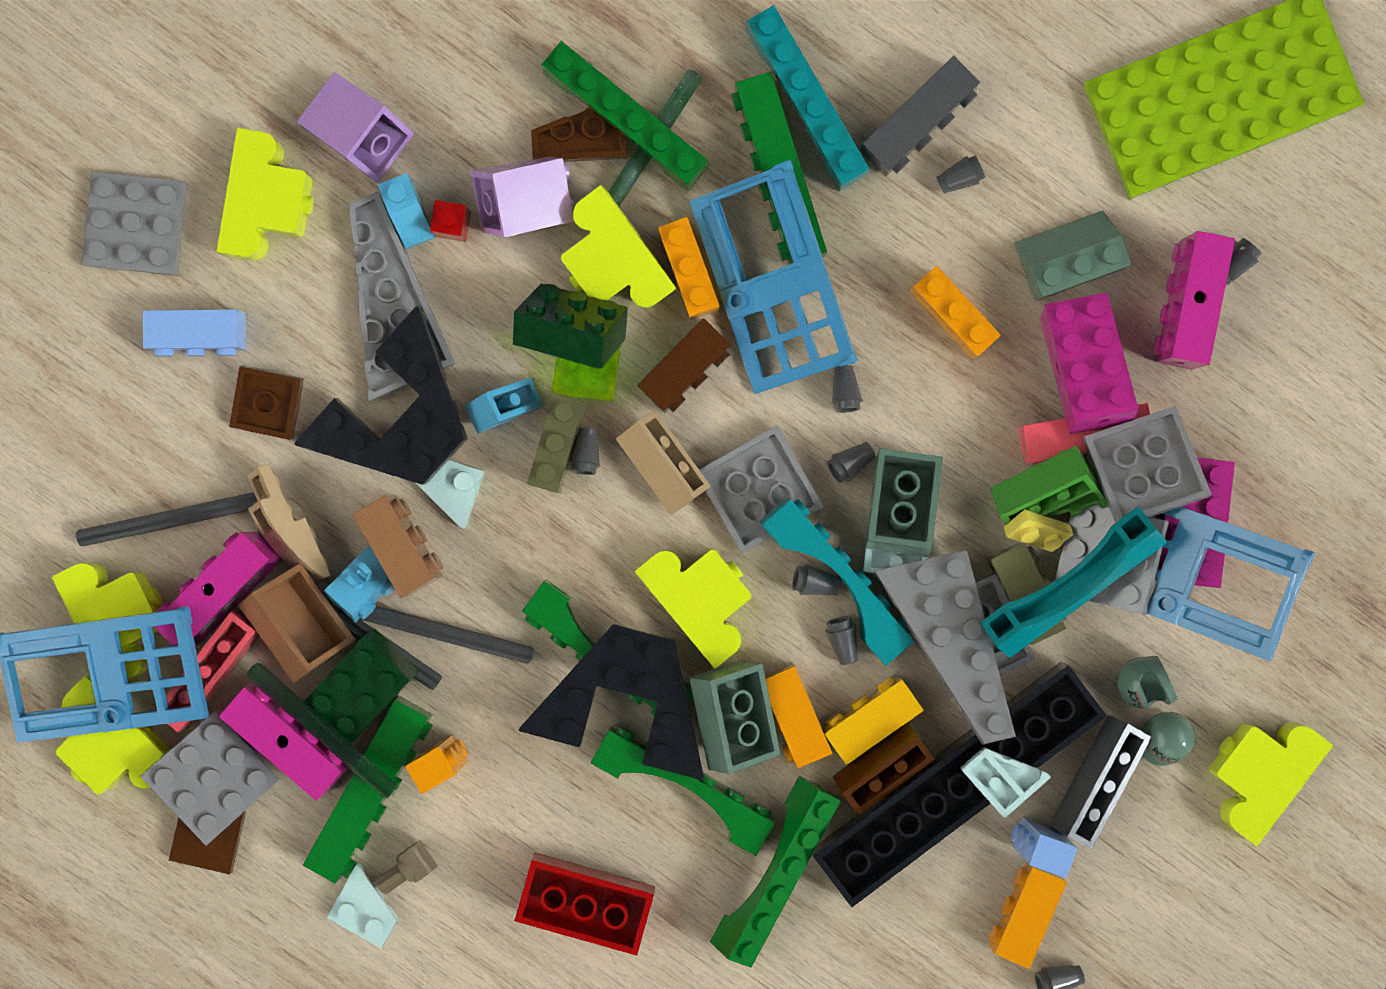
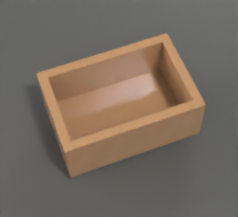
[352,495,443,598]
[239,563,356,683]

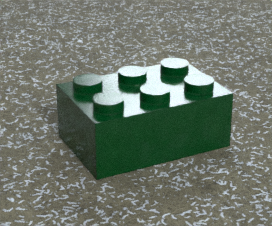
[513,283,628,369]
[303,628,420,746]

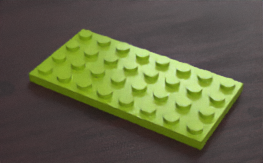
[1083,0,1365,200]

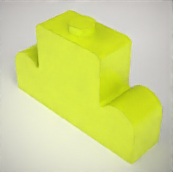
[216,128,314,261]
[561,185,677,307]
[635,549,752,669]
[52,562,163,681]
[56,674,171,795]
[1208,722,1334,846]

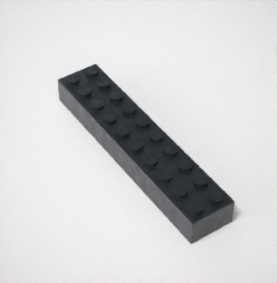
[813,662,1107,908]

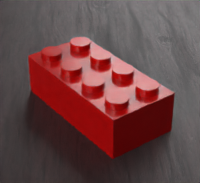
[514,852,655,956]

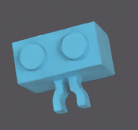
[324,545,395,623]

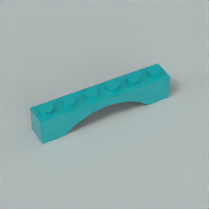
[746,5,869,192]
[759,497,914,666]
[980,506,1167,658]

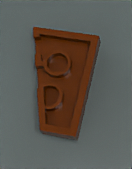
[531,107,627,162]

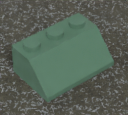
[1014,211,1132,301]

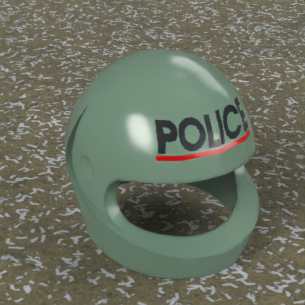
[1117,656,1177,709]
[1141,712,1196,766]

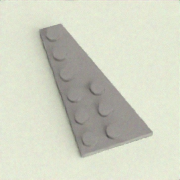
[349,191,456,402]
[874,550,1016,745]

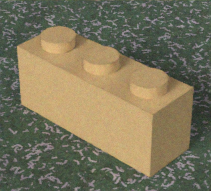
[616,410,711,515]

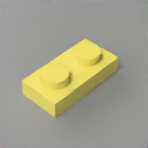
[1004,509,1074,552]

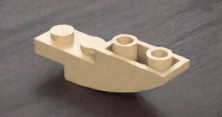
[247,464,330,583]

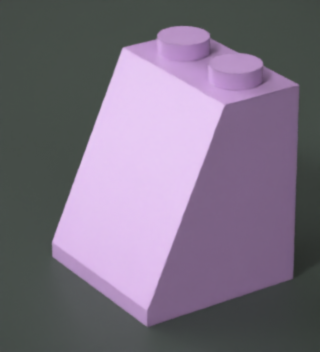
[297,72,414,183]
[470,157,575,237]

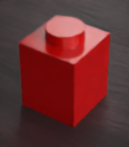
[430,200,471,242]

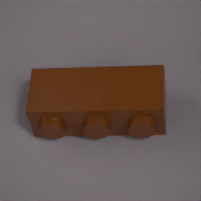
[637,318,730,413]
[832,722,935,815]

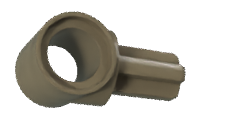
[375,840,438,894]

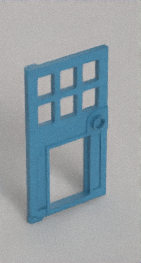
[689,160,858,394]
[1108,506,1315,661]
[0,606,209,743]

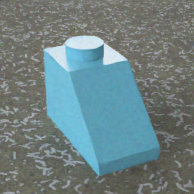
[377,173,435,249]
[465,378,544,434]

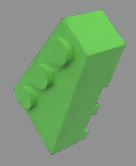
[990,446,1109,525]

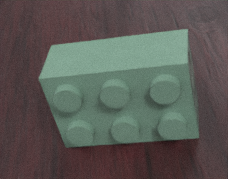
[865,448,943,557]
[690,661,781,774]

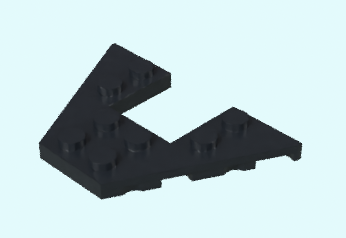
[294,305,468,485]
[519,624,704,781]

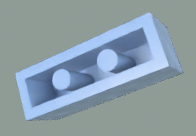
[143,309,246,357]
[1011,817,1078,878]

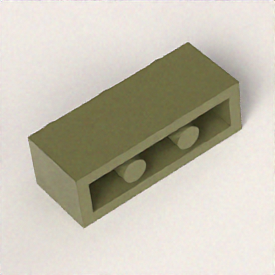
[527,393,586,493]
[986,542,1067,645]

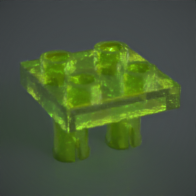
[551,344,622,402]

